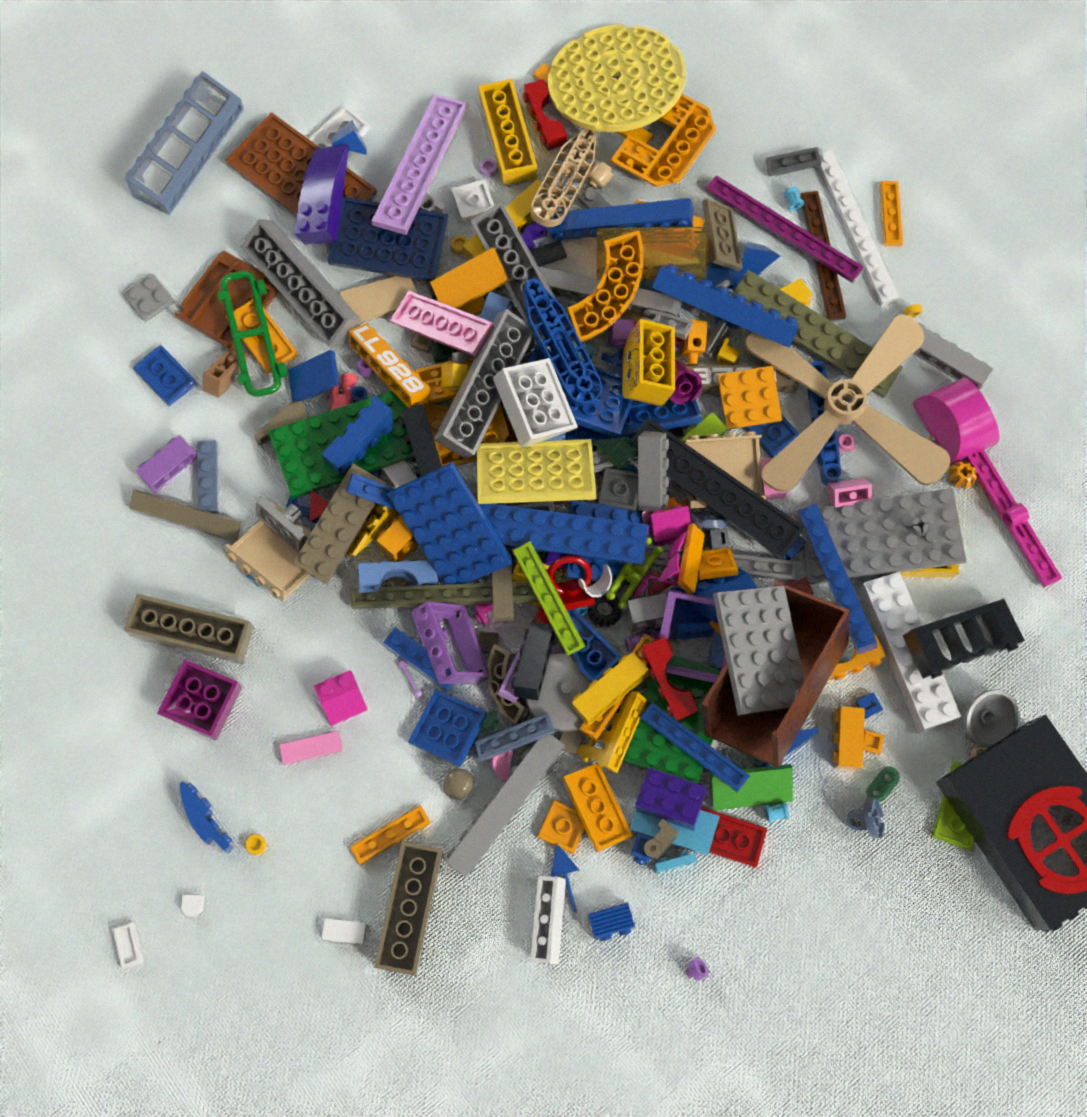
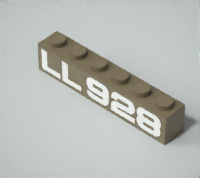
[687,364,799,395]

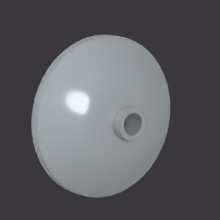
[965,689,1019,748]

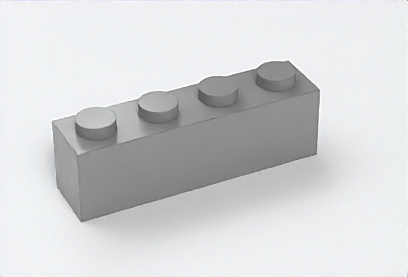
[638,431,669,512]

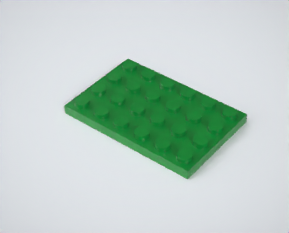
[622,655,721,784]

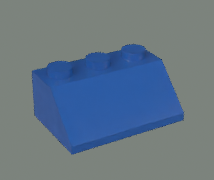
[692,567,757,623]

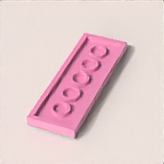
[390,291,494,357]

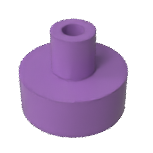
[357,359,375,378]
[686,957,708,981]

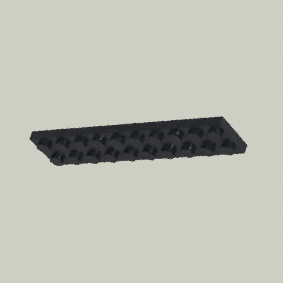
[625,417,805,559]

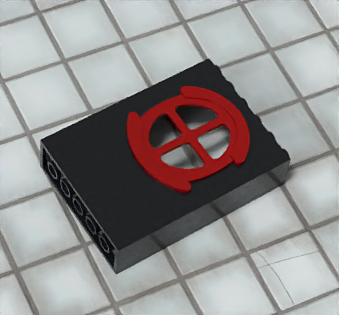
[935,714,1087,932]

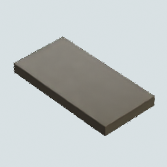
[702,198,743,271]

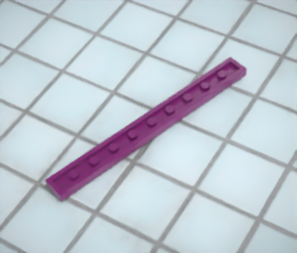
[706,175,864,283]

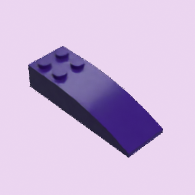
[294,144,349,245]

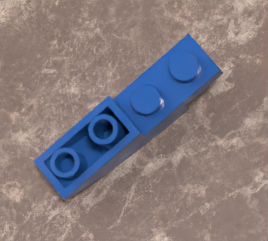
[180,781,234,853]

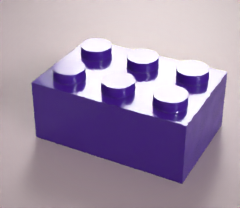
[635,768,707,831]

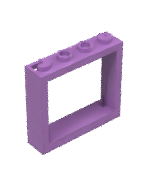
[660,590,727,682]
[412,601,488,685]

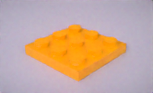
[717,366,782,430]

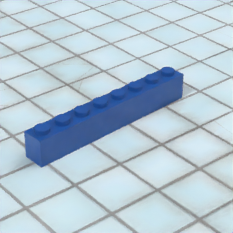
[548,198,694,241]
[798,504,877,655]

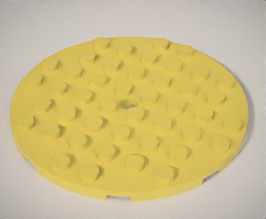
[548,24,686,132]

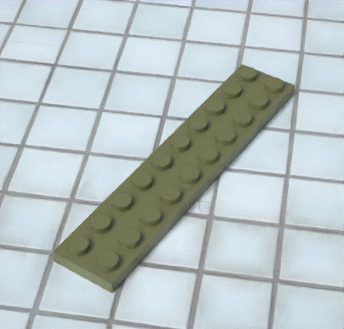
[733,270,903,398]

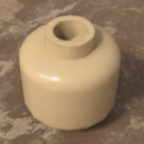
[587,161,612,189]

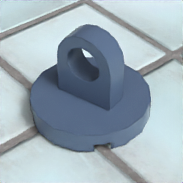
[690,512,727,546]
[846,797,885,839]

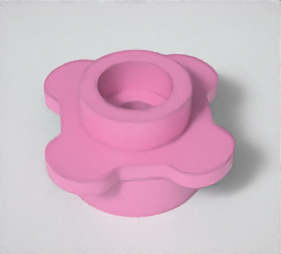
[837,434,855,453]

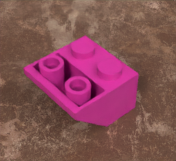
[648,505,691,546]

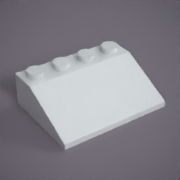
[493,358,578,448]

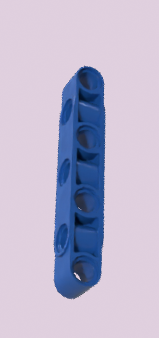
[807,361,841,486]

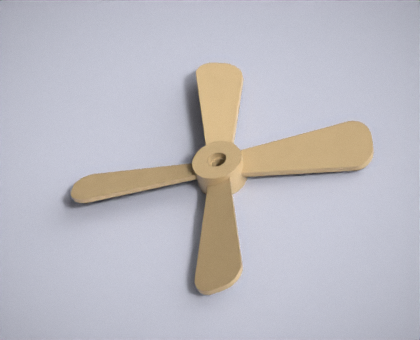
[745,315,950,492]

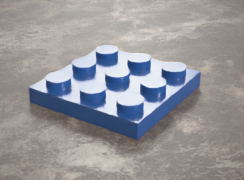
[408,689,488,767]

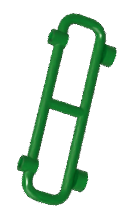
[217,271,288,397]

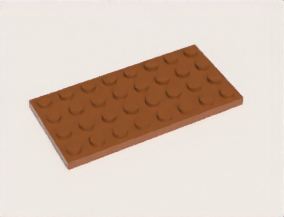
[225,112,377,217]

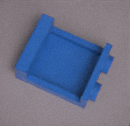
[666,587,715,640]

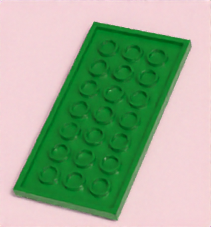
[268,391,413,499]

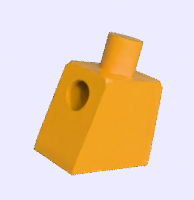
[680,320,707,366]

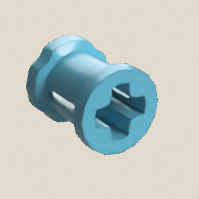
[783,187,804,211]
[764,802,789,823]

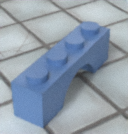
[356,559,438,593]

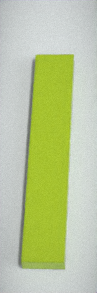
[512,541,586,656]

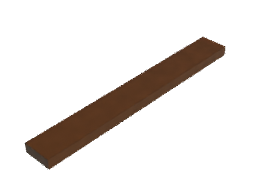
[800,191,846,321]

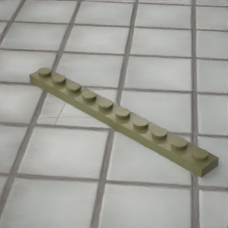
[350,581,539,609]

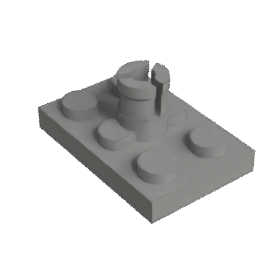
[256,496,304,553]

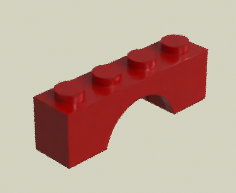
[522,79,567,151]
[641,635,699,721]

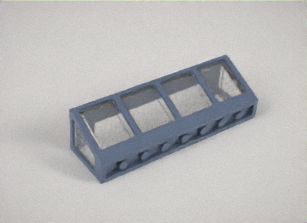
[125,71,244,215]

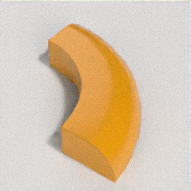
[568,230,643,343]

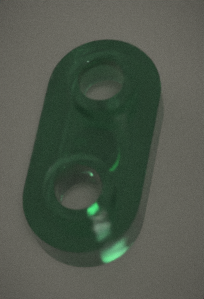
[866,766,900,802]

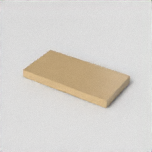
[340,276,416,323]

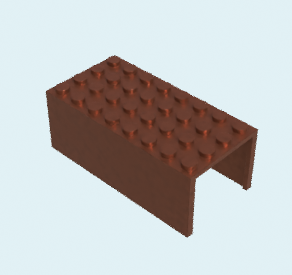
[702,582,850,768]

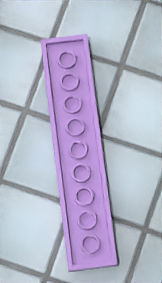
[372,94,467,235]

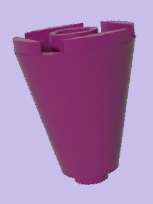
[669,359,703,404]

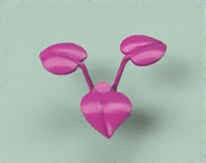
[632,532,687,600]

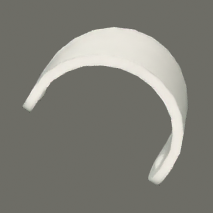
[578,564,612,598]

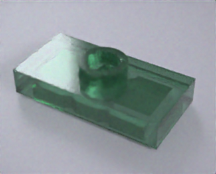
[481,709,499,735]

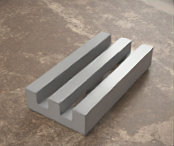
[704,321,731,361]

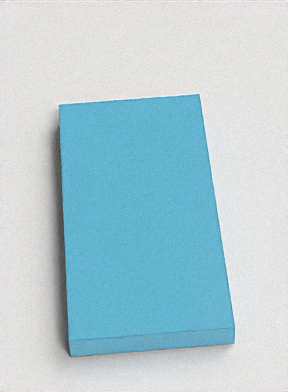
[630,810,720,856]

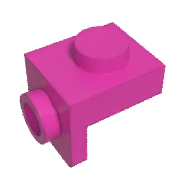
[473,604,493,627]

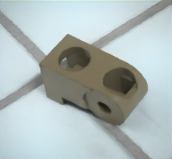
[644,819,679,859]

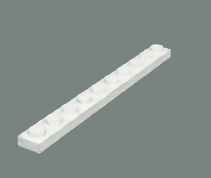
[818,150,899,306]

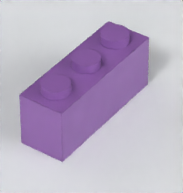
[136,435,197,493]

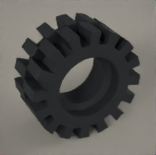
[587,594,623,627]

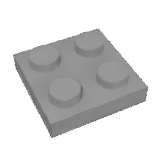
[123,274,175,322]

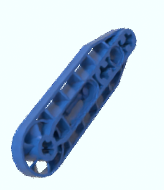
[523,279,602,407]

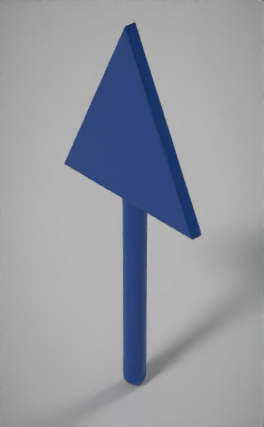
[551,844,579,913]

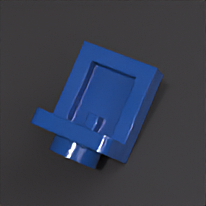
[630,832,653,865]

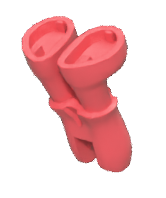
[328,373,358,411]

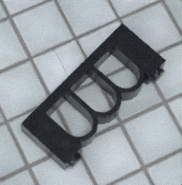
[902,599,1025,679]

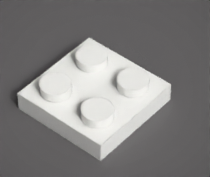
[451,179,494,222]

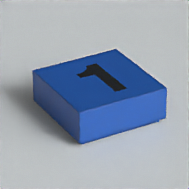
[855,692,883,719]

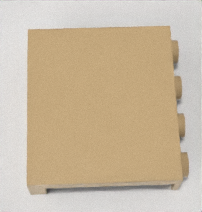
[683,432,766,509]
[225,503,311,601]

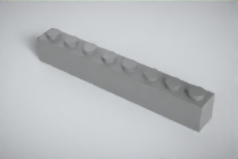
[446,735,565,878]

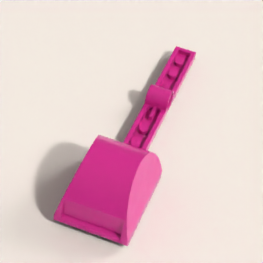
[913,378,1062,588]

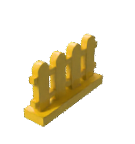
[577,691,648,773]

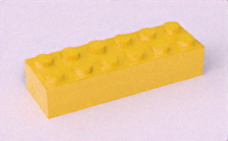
[478,79,537,186]

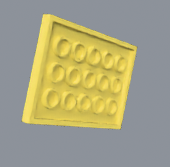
[477,439,596,504]

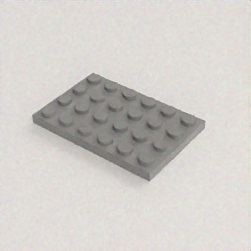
[713,586,805,715]

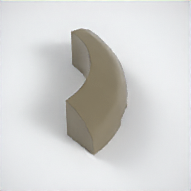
[487,644,529,725]

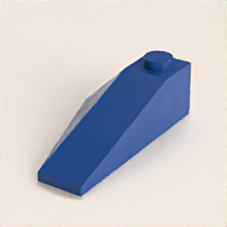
[567,609,622,683]

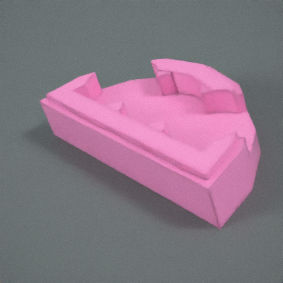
[491,750,513,782]

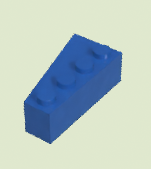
[322,395,393,476]

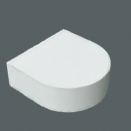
[181,895,205,917]

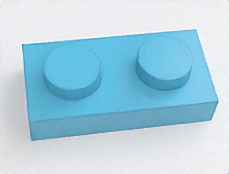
[654,851,697,874]

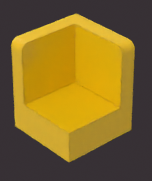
[715,338,741,365]

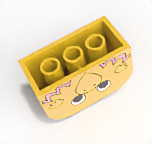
[622,319,675,406]

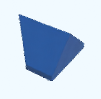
[331,120,367,155]
[740,241,781,275]

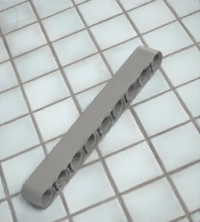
[538,266,682,317]

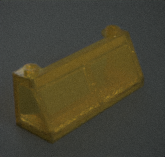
[597,227,709,280]

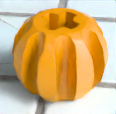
[948,461,977,489]

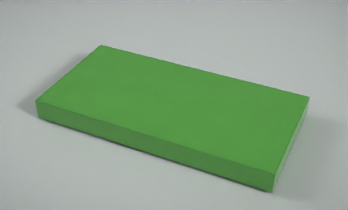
[711,764,793,811]

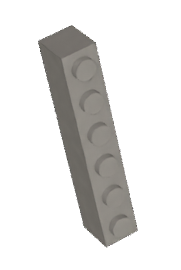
[887,312,994,389]

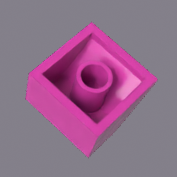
[314,670,368,726]

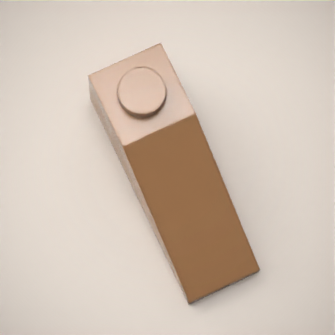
[202,345,249,398]

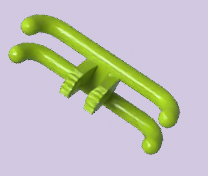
[606,537,664,609]

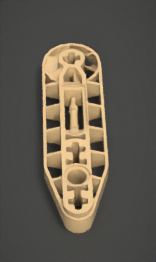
[530,128,597,227]

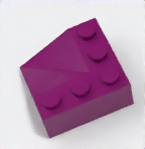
[157,659,243,741]

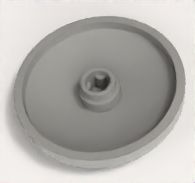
[525,653,591,732]

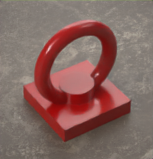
[547,555,595,610]

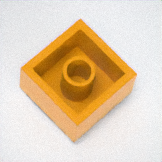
[377,516,419,562]

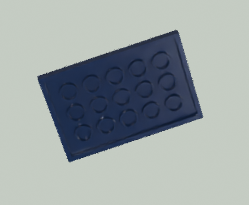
[328,197,449,281]

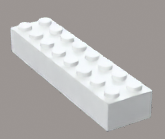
[859,571,961,733]

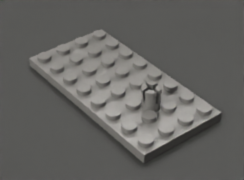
[798,488,966,585]

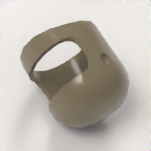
[443,768,473,800]

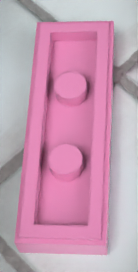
[279,731,343,765]

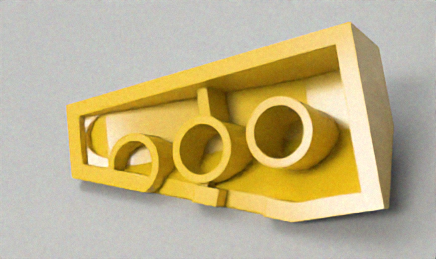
[346,487,400,557]

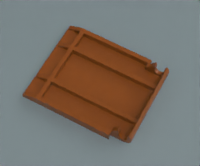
[174,250,279,349]

